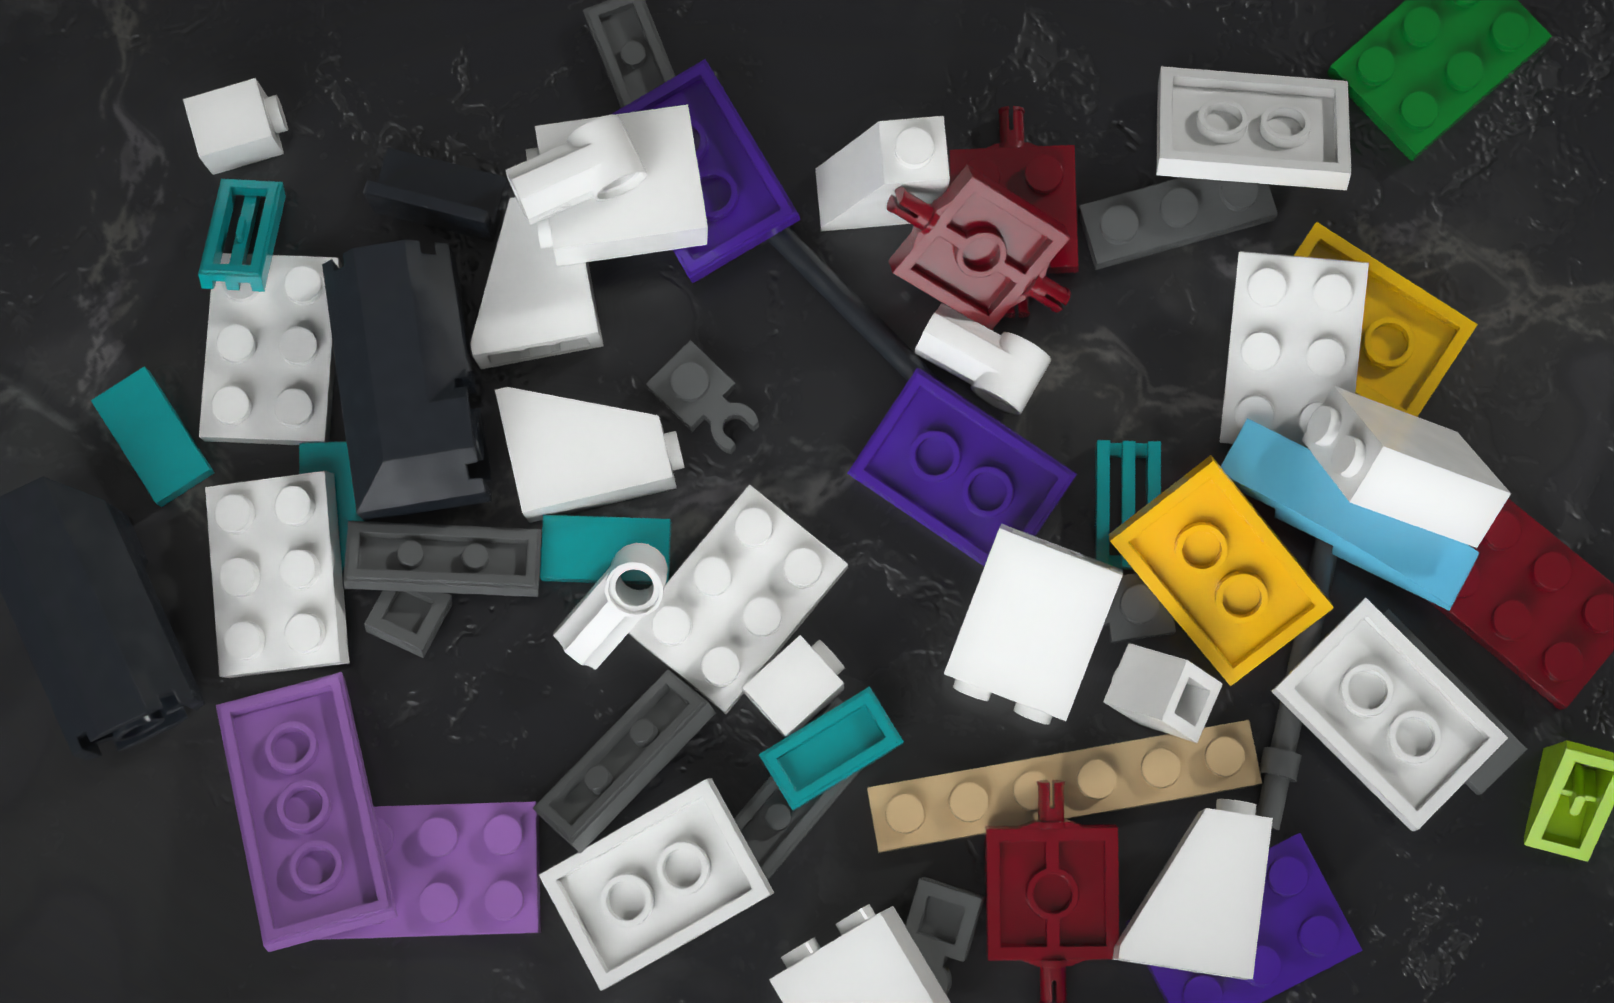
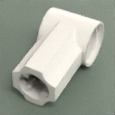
[505,114,647,225]
[915,303,1051,416]
[553,543,668,670]

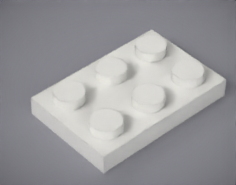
[1156,66,1351,190]
[1220,251,1369,448]
[199,253,343,445]
[205,471,350,678]
[629,485,848,714]
[1271,598,1508,832]
[539,778,774,991]

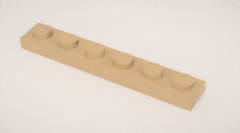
[867,720,1262,853]

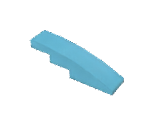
[1221,418,1479,611]

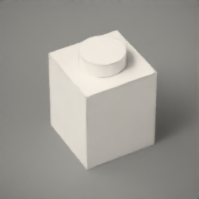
[183,78,288,175]
[742,635,845,738]
[1103,643,1223,743]

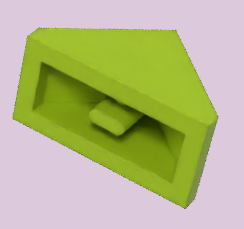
[1524,740,1614,862]

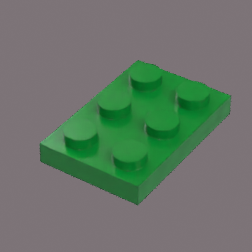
[1327,0,1552,162]

